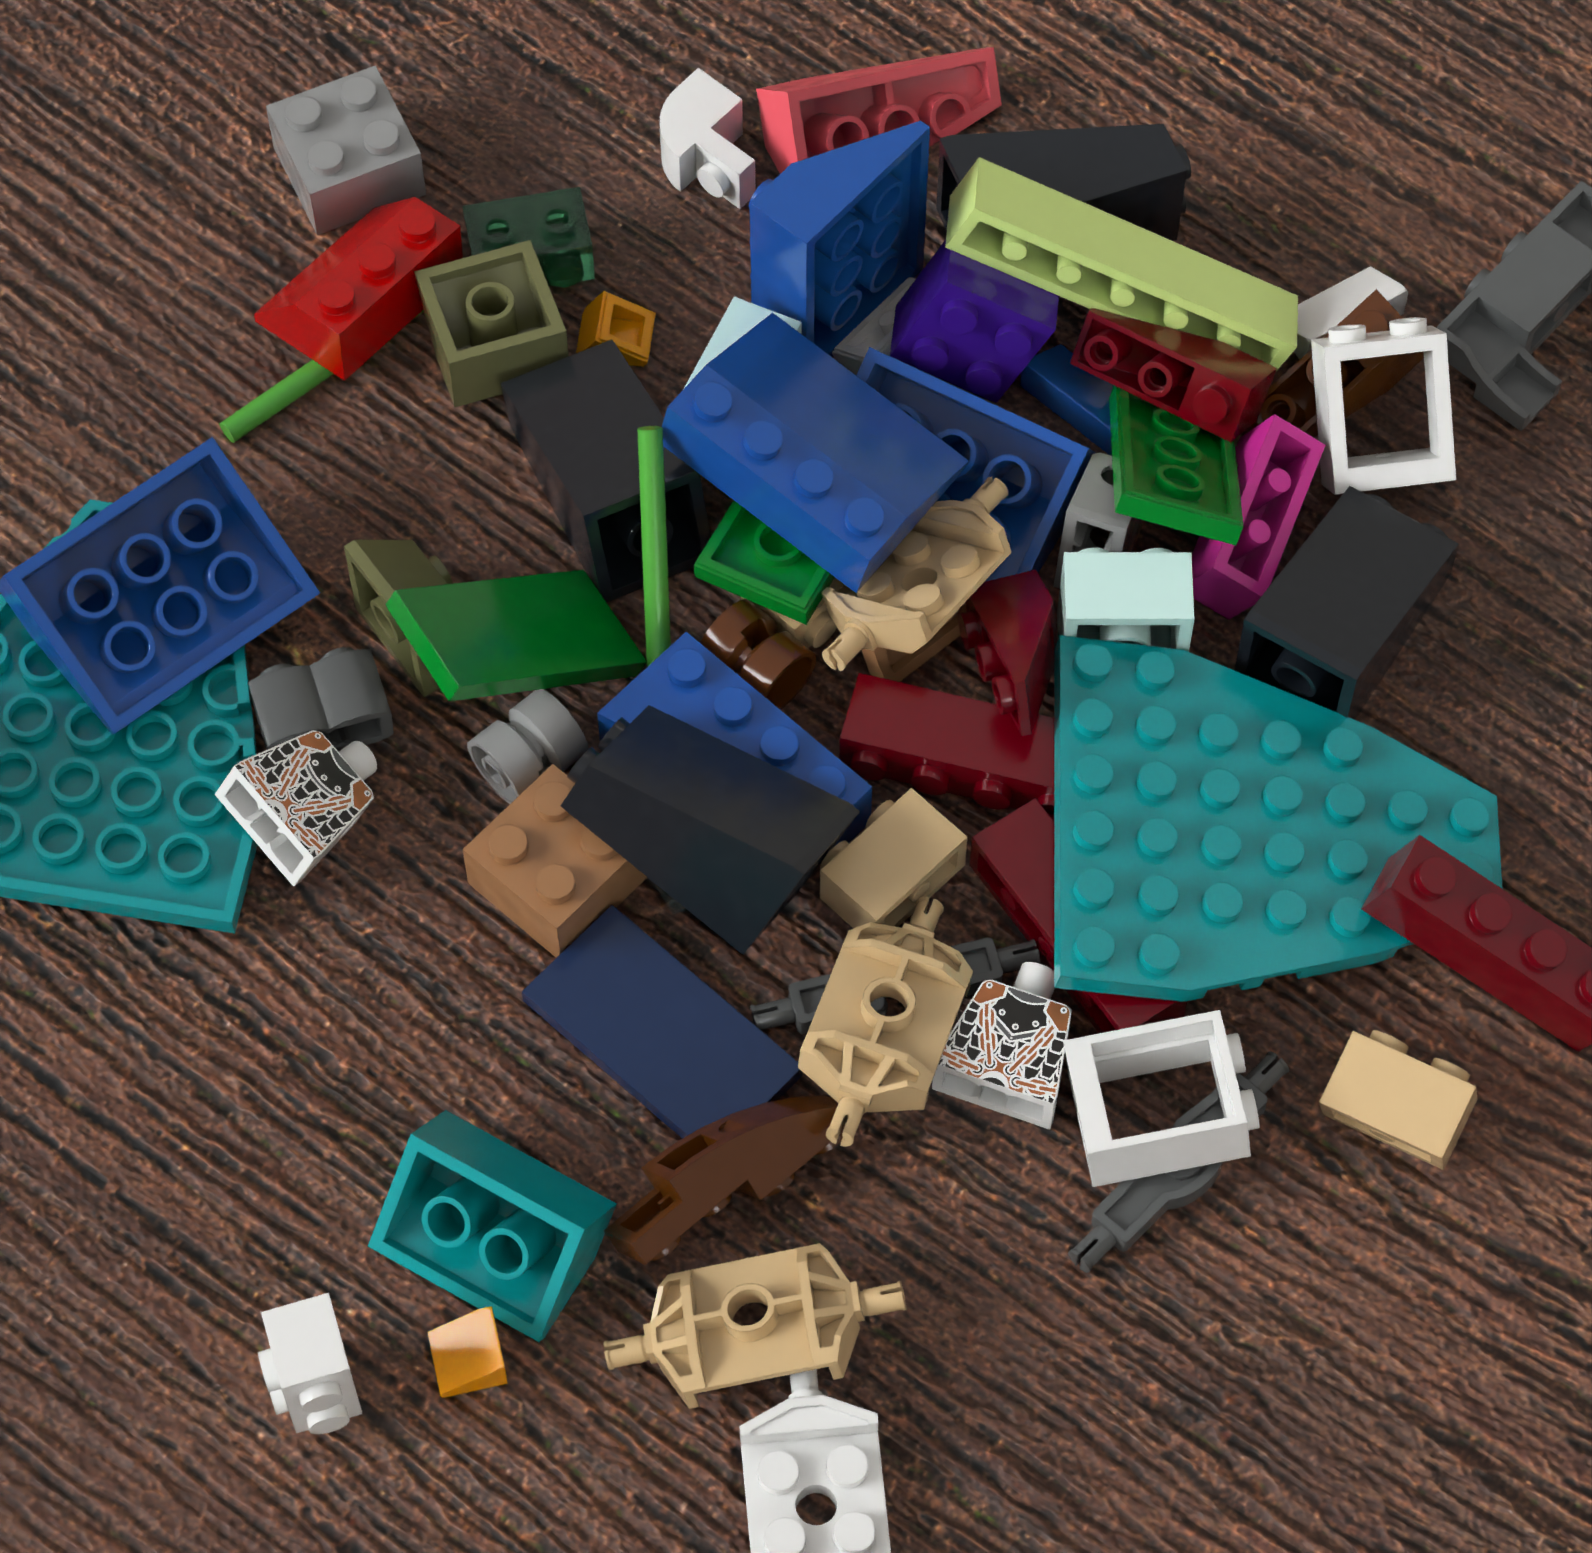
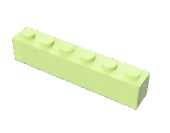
[945,157,1298,371]

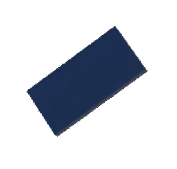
[522,905,803,1139]

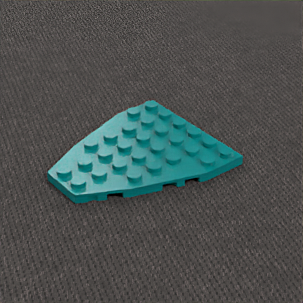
[0,499,258,934]
[1054,635,1503,1002]

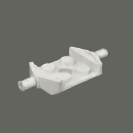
[740,1369,891,1553]

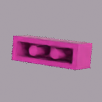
[1192,414,1326,619]

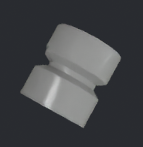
[467,689,588,804]

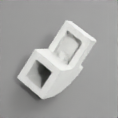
[660,68,756,209]

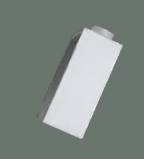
[1311,317,1456,495]
[1063,1010,1260,1187]

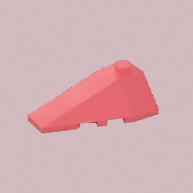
[756,47,1002,174]

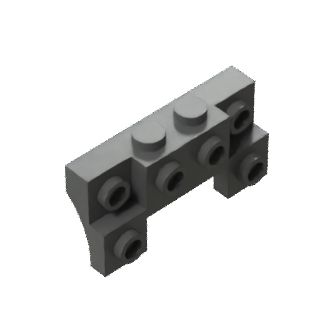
[1436,180,1592,432]

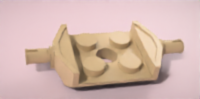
[821,477,1012,671]
[798,896,973,1147]
[604,1243,907,1409]

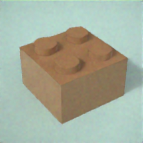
[463,764,647,958]

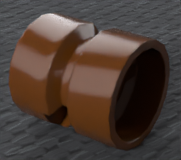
[700,599,816,710]

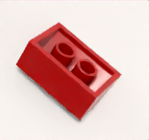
[254,197,463,381]

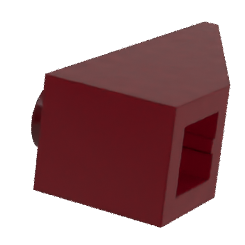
[1070,308,1277,442]
[958,569,1058,736]

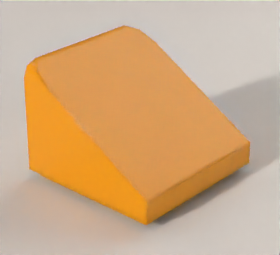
[576,291,656,367]
[427,1306,508,1398]

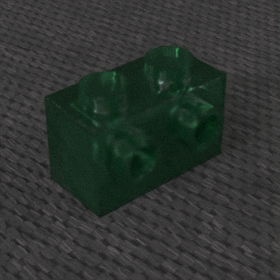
[462,187,595,287]

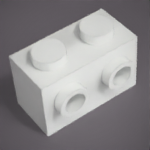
[257,1293,362,1434]

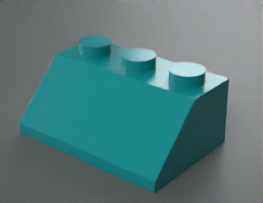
[368,1110,617,1342]

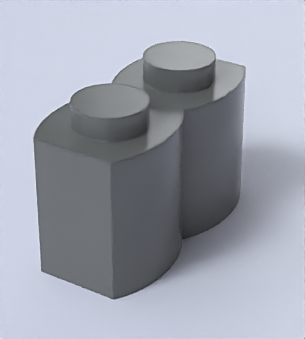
[248,647,394,751]

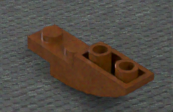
[603,1095,844,1265]

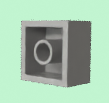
[266,65,426,236]

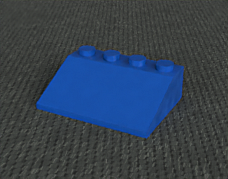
[749,120,930,357]
[662,312,969,593]
[856,347,1095,581]
[0,437,320,735]

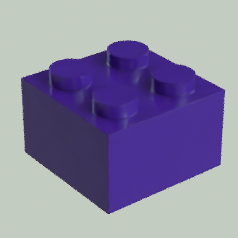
[890,240,1059,403]

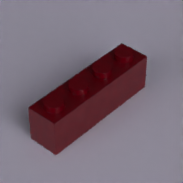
[839,673,1054,816]
[969,798,1187,1033]
[1361,835,1592,1052]

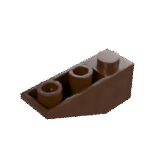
[1251,289,1424,438]

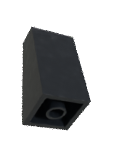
[936,124,1191,241]
[500,340,711,603]
[1234,486,1459,720]
[560,705,860,955]

